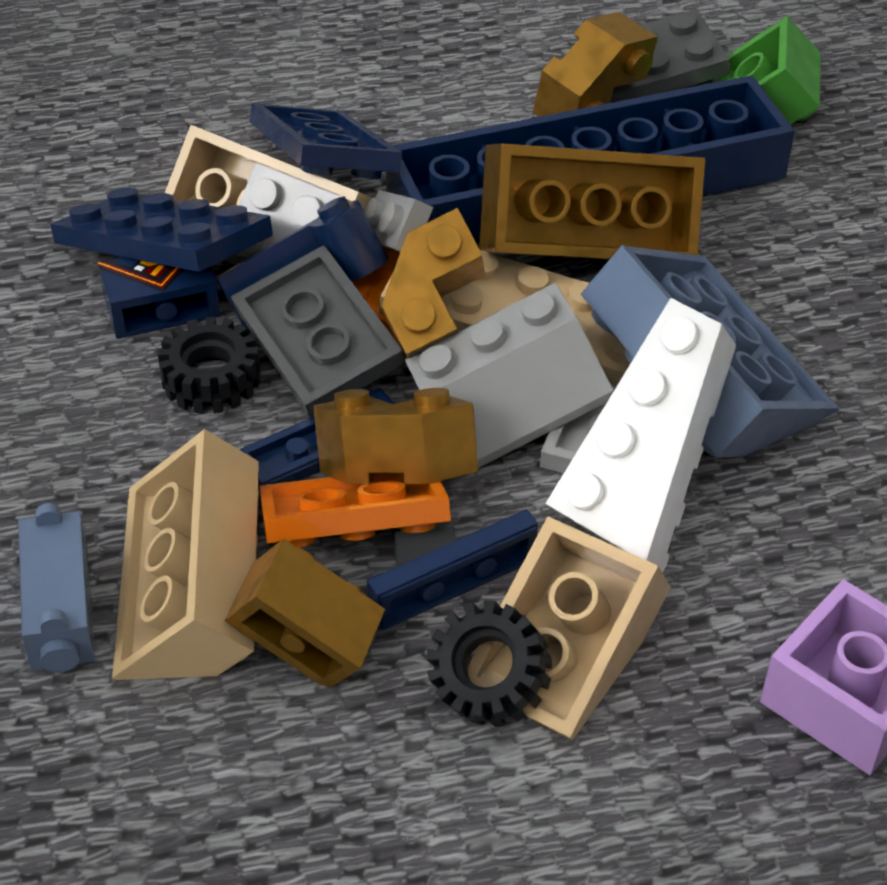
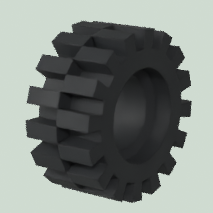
[158,317,260,414]
[426,600,552,727]

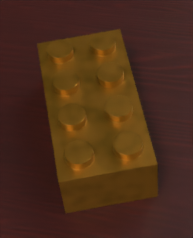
[479,144,705,259]

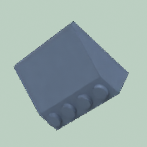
[581,245,840,458]

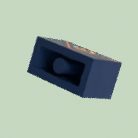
[98,257,221,339]

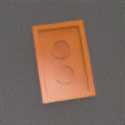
[259,473,451,548]

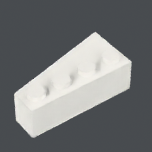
[545,298,736,573]

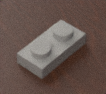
[364,190,434,253]

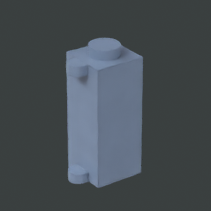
[18,503,95,673]

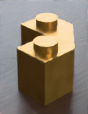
[532,12,658,117]
[381,208,485,359]
[313,388,478,484]

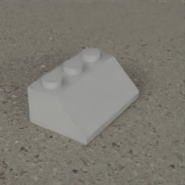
[405,282,614,468]

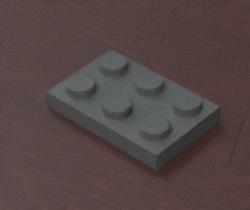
[569,9,730,103]
[231,245,406,418]

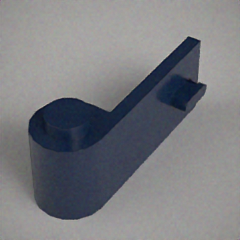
[215,196,388,333]

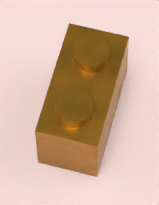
[225,539,385,688]

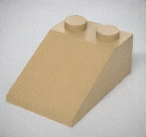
[467,516,671,740]

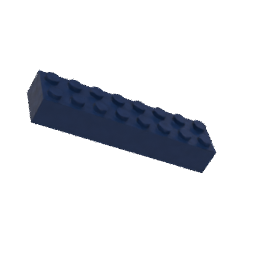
[386,75,795,243]

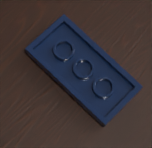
[249,103,402,179]
[50,188,273,272]

